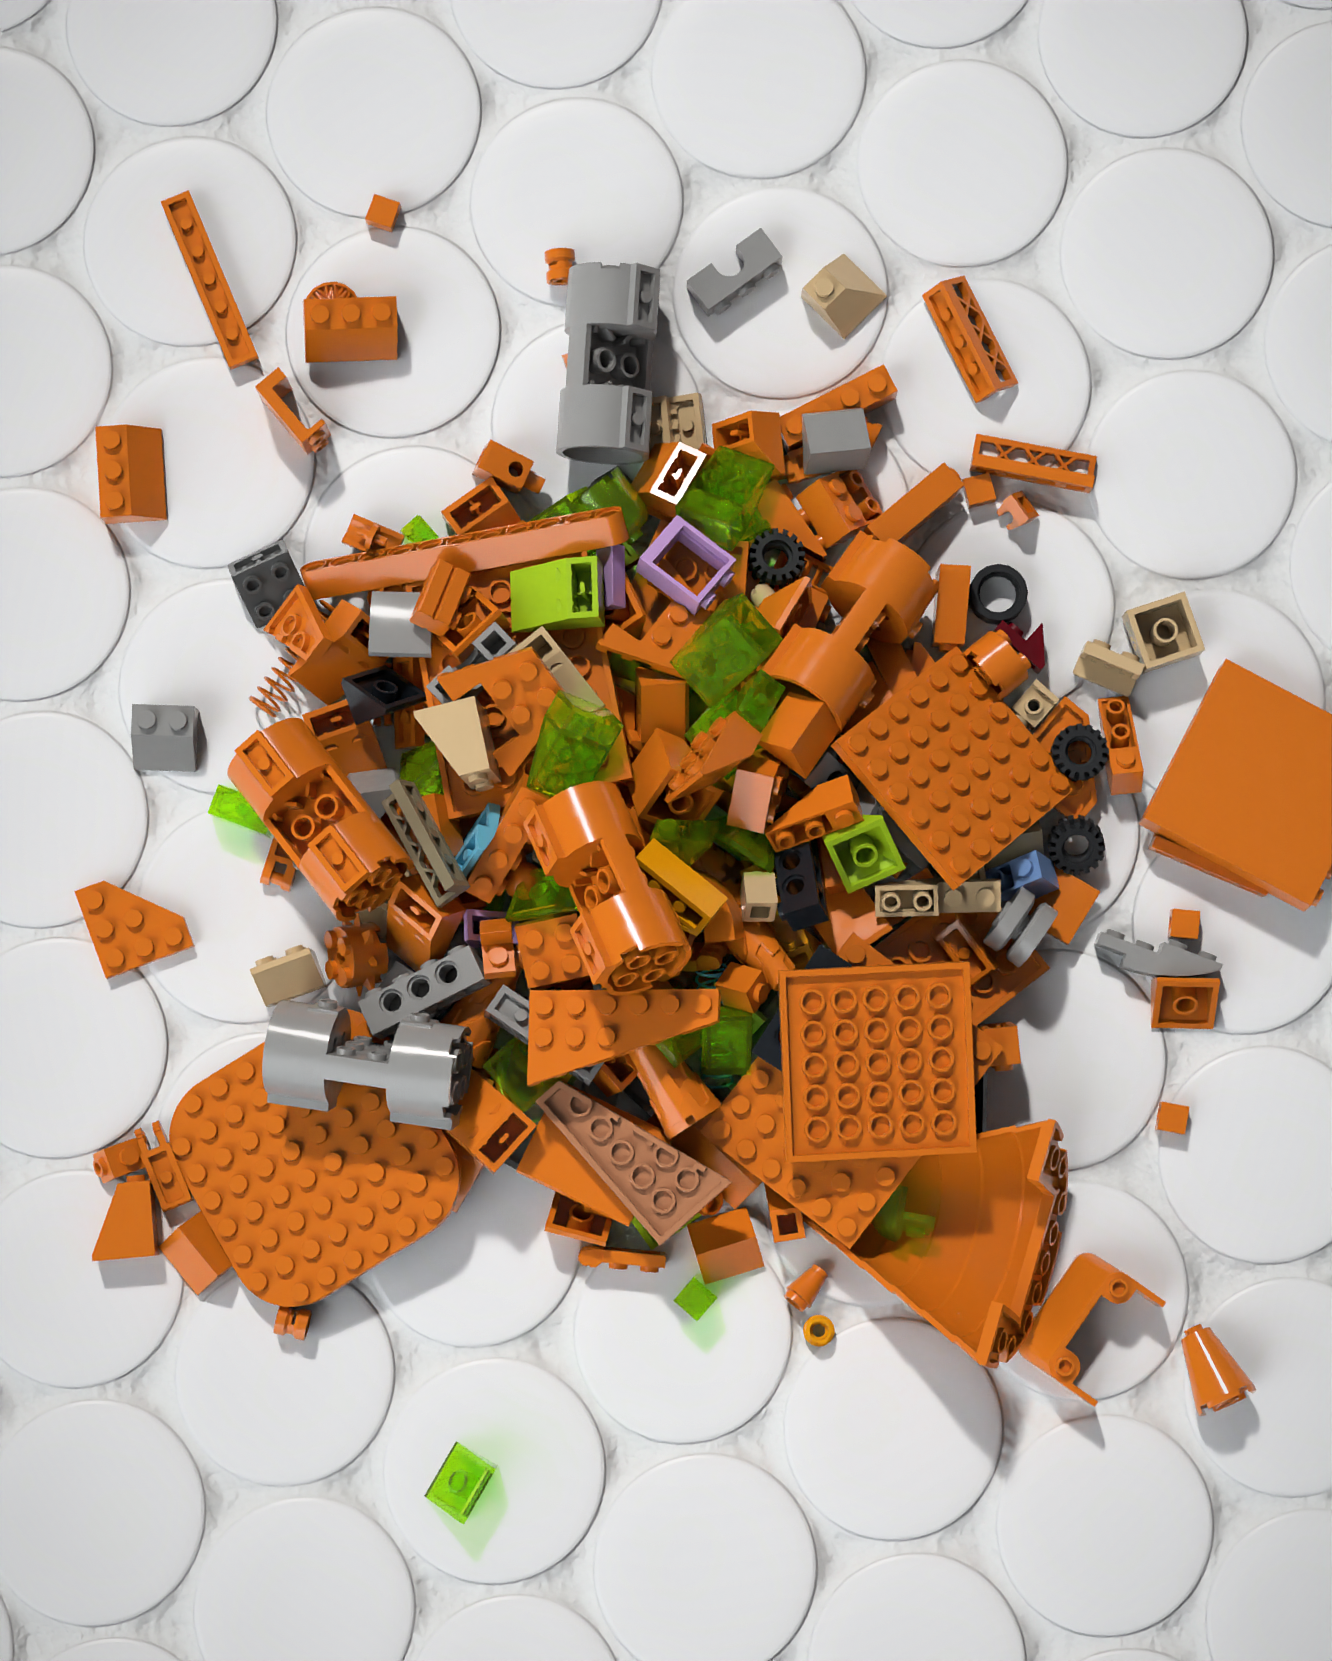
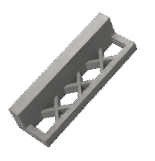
[484,984,604,1086]

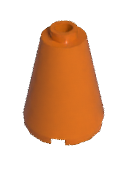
[1181,1324,1256,1416]

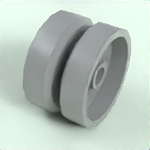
[983,886,1058,967]

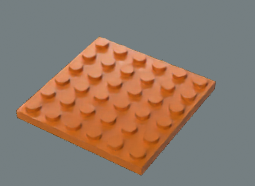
[831,646,1077,891]
[778,961,977,1163]

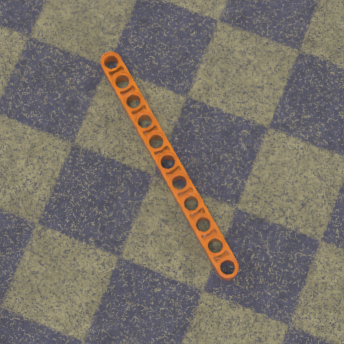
[300,506,629,600]

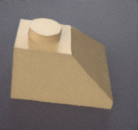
[801,254,887,339]

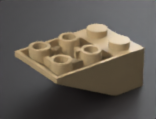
[507,626,605,745]

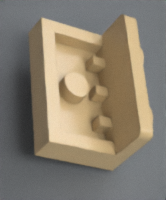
[1073,639,1145,697]

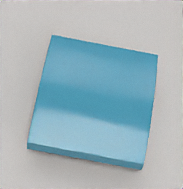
[455,803,500,878]

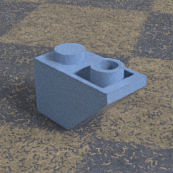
[985,850,1060,902]

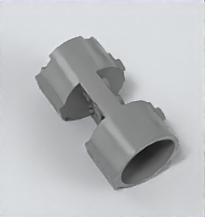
[556,262,660,465]
[262,999,473,1130]

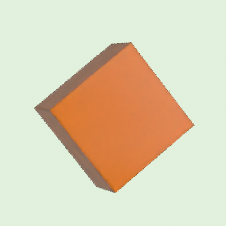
[365,194,401,232]
[962,472,996,509]
[1168,909,1200,940]
[1155,1102,1190,1135]

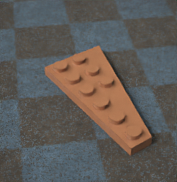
[535,1080,732,1246]

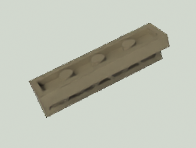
[381,779,470,908]

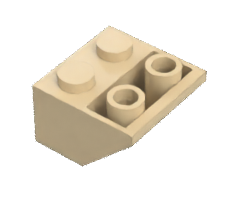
[250,945,327,1008]

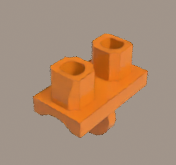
[341,514,405,552]

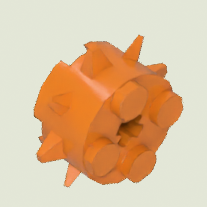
[324,913,388,997]

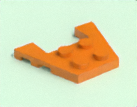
[595,558,724,681]
[437,646,569,777]

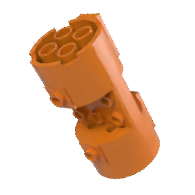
[754,530,939,736]
[227,718,414,922]
[523,781,692,995]

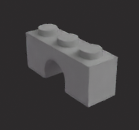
[687,228,783,317]
[426,622,517,704]

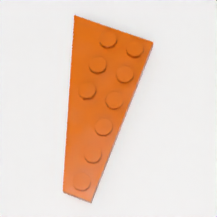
[527,989,721,1087]

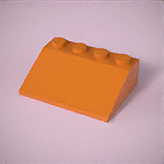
[516,1081,673,1227]

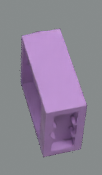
[635,515,736,616]

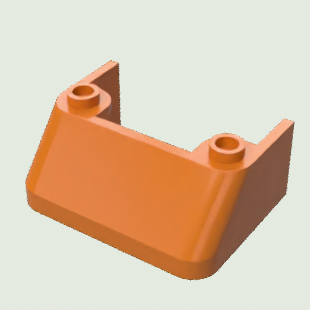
[1019,1253,1166,1407]

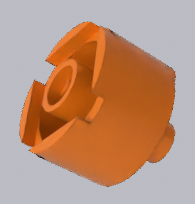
[961,629,1031,701]

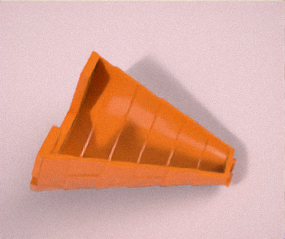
[802,1119,1068,1368]

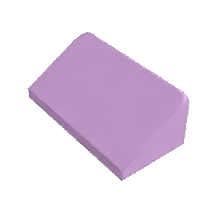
[596,545,626,610]

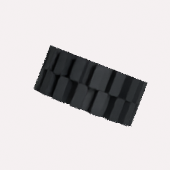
[748,528,805,589]
[1050,723,1109,782]
[1048,815,1105,876]

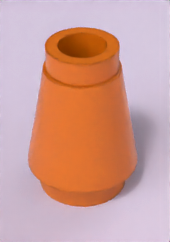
[784,1264,828,1312]

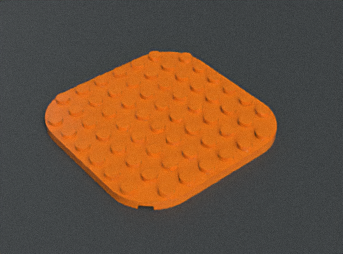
[169,1009,462,1307]

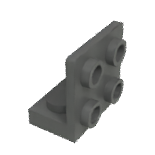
[227,539,304,628]

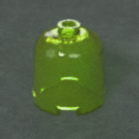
[569,467,648,545]

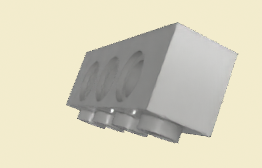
[358,945,492,1040]

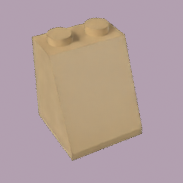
[413,696,502,792]

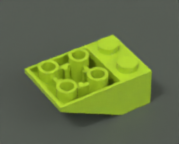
[510,556,605,633]

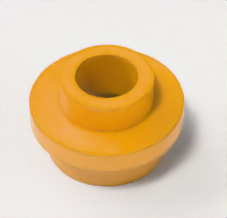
[803,1315,835,1347]

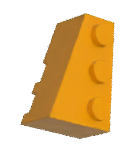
[636,838,728,937]

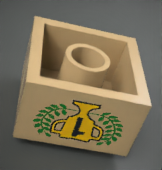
[1122,591,1205,674]

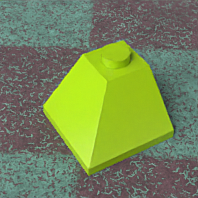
[822,815,906,894]

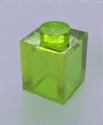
[673,1276,718,1321]

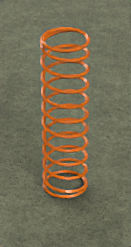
[249,600,335,718]

